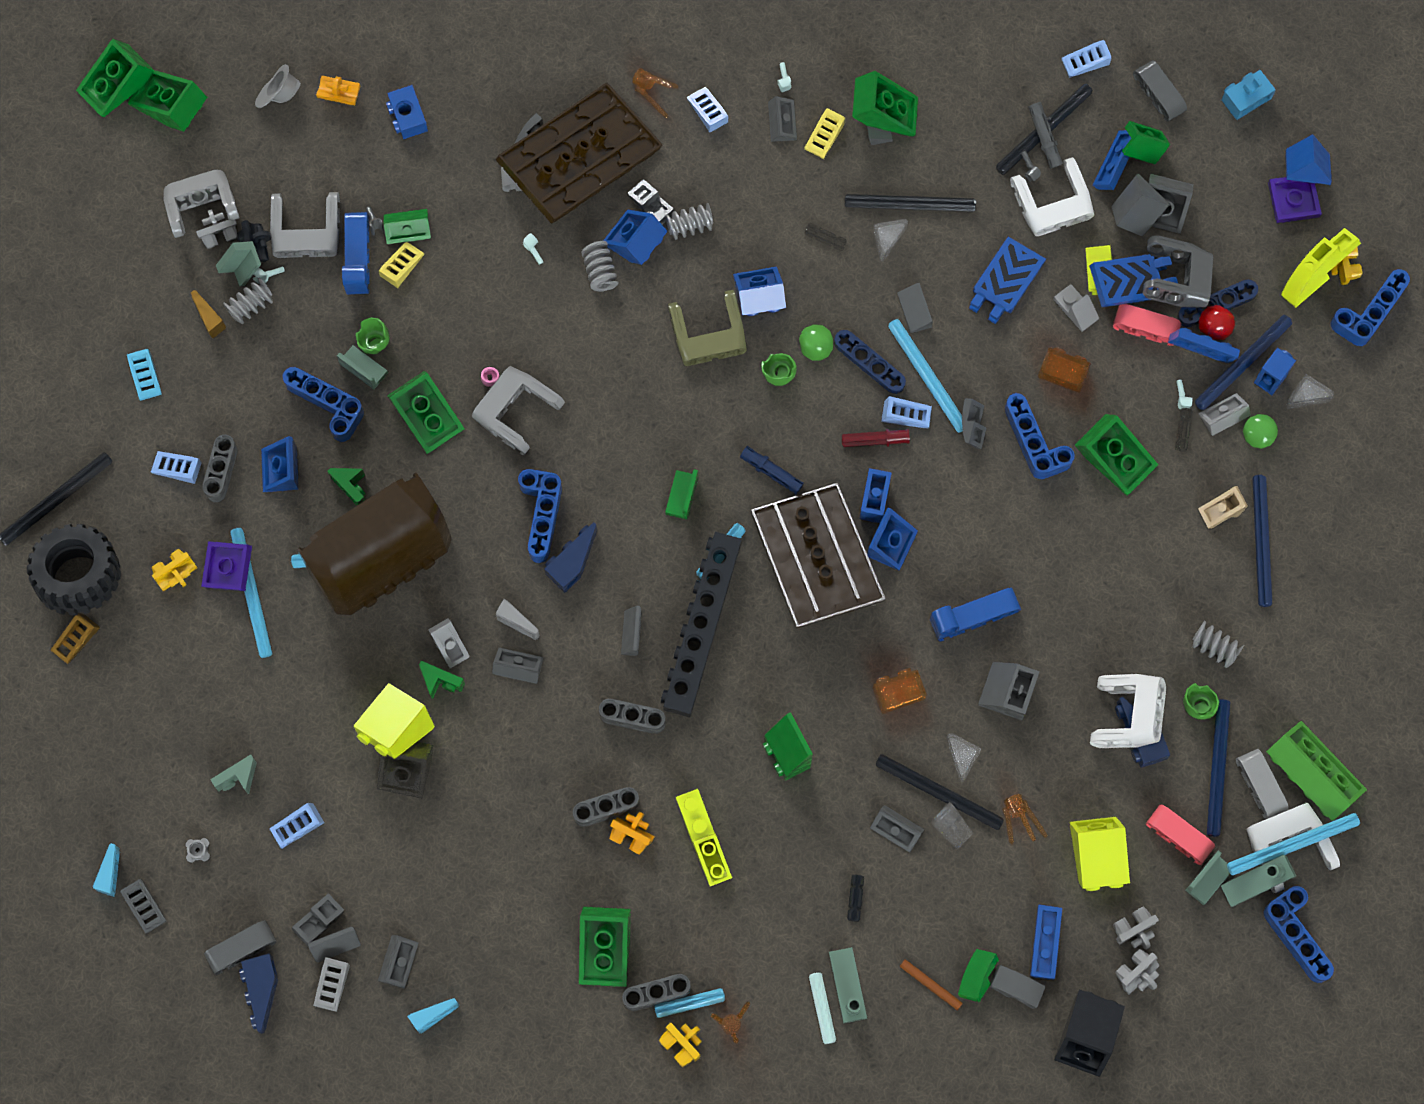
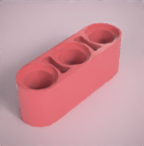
[1113,304,1181,346]
[1146,805,1215,865]

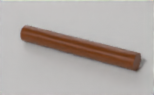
[900,959,963,1011]

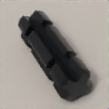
[847,875,864,922]

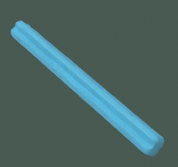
[888,319,963,433]
[230,528,272,658]
[1227,813,1360,875]

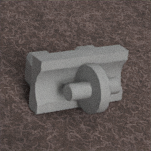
[196,209,238,249]
[1113,906,1159,949]
[1116,949,1159,995]

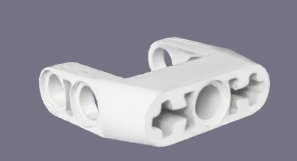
[1010,157,1094,237]
[1090,674,1166,748]
[1246,803,1340,893]

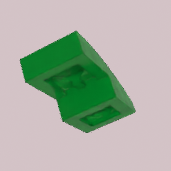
[958,949,999,1002]

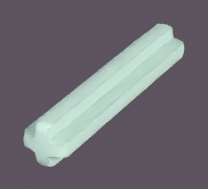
[809,973,836,1044]

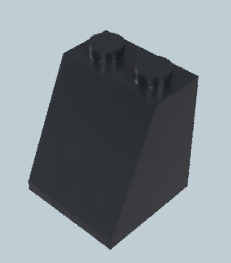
[1054,989,1125,1077]

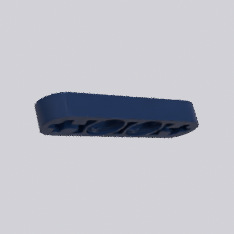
[1177,280,1258,327]
[834,330,906,394]

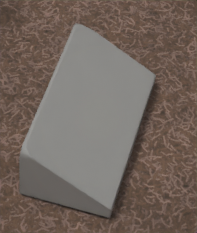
[1198,393,1250,436]

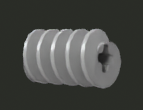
[665,203,713,240]
[581,241,618,292]
[223,278,273,324]
[1192,620,1244,668]

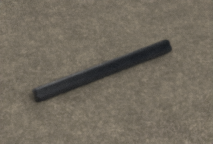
[996,84,1093,175]
[845,194,976,212]
[0,452,112,545]
[876,754,1004,830]

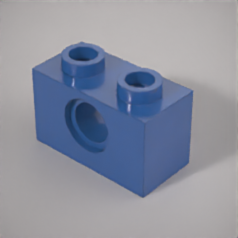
[386,85,428,139]
[1254,348,1296,395]
[860,468,891,523]

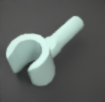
[777,62,791,92]
[523,233,544,265]
[253,266,285,284]
[1176,380,1192,411]

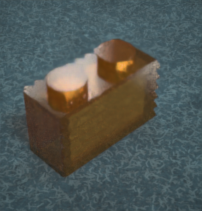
[1038,348,1091,393]
[872,668,927,714]

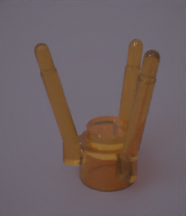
[632,68,678,118]
[1002,794,1048,844]
[710,1001,750,1043]

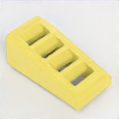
[805,108,845,159]
[379,242,424,288]

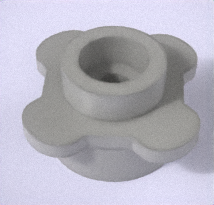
[186,838,210,863]

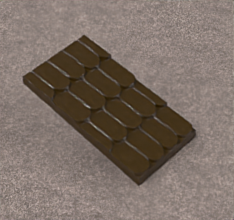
[496,82,663,224]
[751,483,886,629]

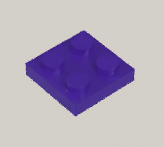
[1268,177,1321,223]
[201,541,252,591]

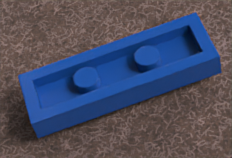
[1093,130,1131,190]
[1168,328,1240,363]
[1030,905,1062,980]

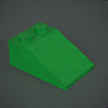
[76,39,154,117]
[127,70,208,132]
[852,71,918,137]
[387,371,465,454]
[1075,414,1158,496]
[762,712,813,781]
[579,907,631,987]

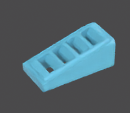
[127,349,162,401]
[93,843,120,897]
[407,998,459,1034]

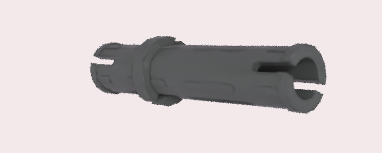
[1028,102,1063,169]

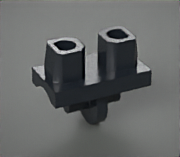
[237,220,272,262]

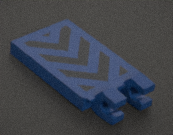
[969,237,1046,324]
[1089,254,1178,307]

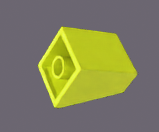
[354,683,435,759]
[1069,817,1130,891]

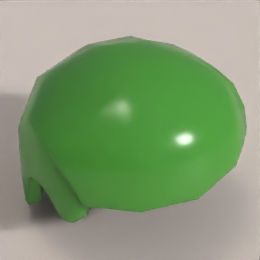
[356,317,390,354]
[799,325,833,360]
[761,353,797,386]
[1243,414,1278,449]
[1183,683,1219,719]

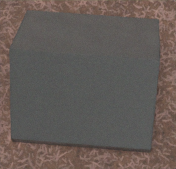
[1111,174,1170,236]

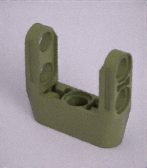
[668,290,747,366]

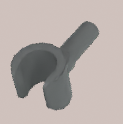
[1021,151,1041,182]
[366,206,384,235]

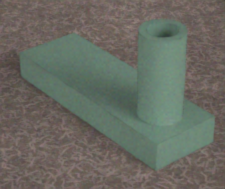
[1221,855,1296,907]
[829,947,867,1024]

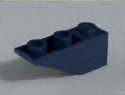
[544,522,597,593]
[1115,697,1170,768]
[239,954,278,1034]

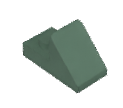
[210,755,257,794]

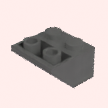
[978,662,1040,721]

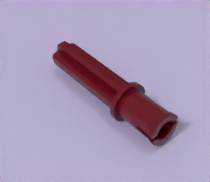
[842,429,910,447]

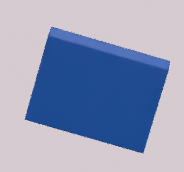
[1285,134,1332,185]
[261,436,299,492]
[867,508,918,571]

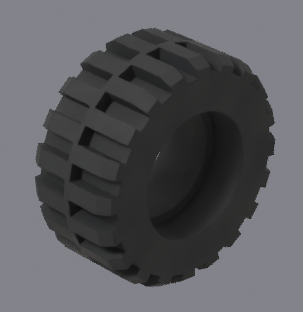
[27,524,121,615]

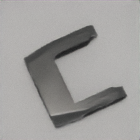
[1143,236,1213,307]

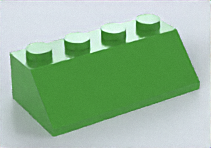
[1266,721,1367,821]

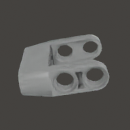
[164,170,239,238]
[270,192,340,258]
[472,366,565,455]

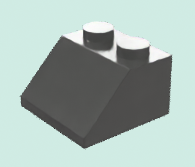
[1148,174,1194,234]

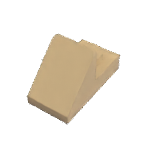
[1198,486,1248,529]

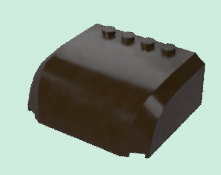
[297,472,452,615]

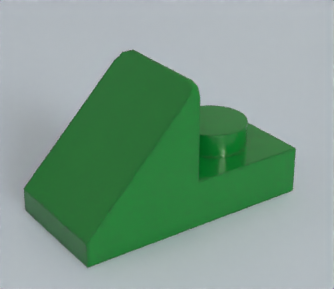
[327,468,366,506]
[419,661,465,699]

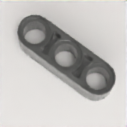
[1133,60,1187,122]
[203,434,238,502]
[599,699,666,734]
[573,787,639,827]
[204,920,277,975]
[622,974,691,1011]

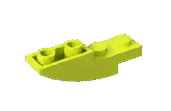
[1281,228,1361,308]
[675,789,732,886]

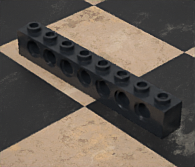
[660,531,742,717]

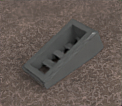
[120,879,167,934]

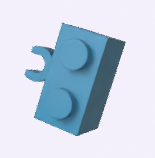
[1222,70,1276,120]

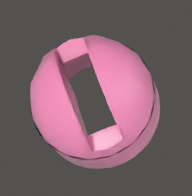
[481,367,499,387]

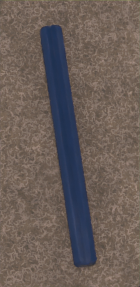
[1195,314,1292,410]
[1252,475,1272,607]
[1207,699,1230,837]

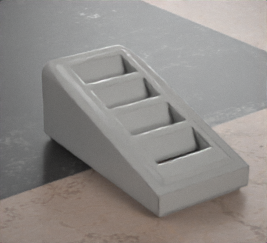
[496,599,540,640]
[313,957,350,1012]

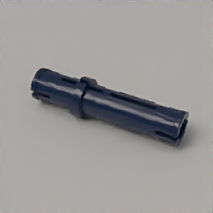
[740,446,804,495]

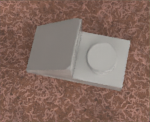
[1053,284,1099,332]
[428,618,470,668]

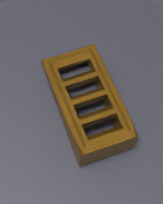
[191,290,226,339]
[51,613,100,664]

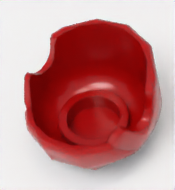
[1199,305,1235,341]

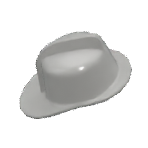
[255,64,301,108]

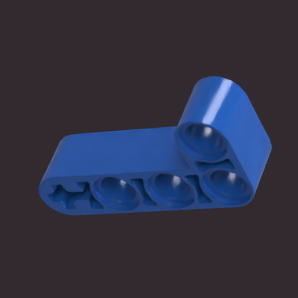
[342,212,370,295]
[1331,269,1410,346]
[283,367,364,442]
[1005,393,1075,479]
[518,469,562,563]
[930,588,1021,641]
[1264,886,1334,983]

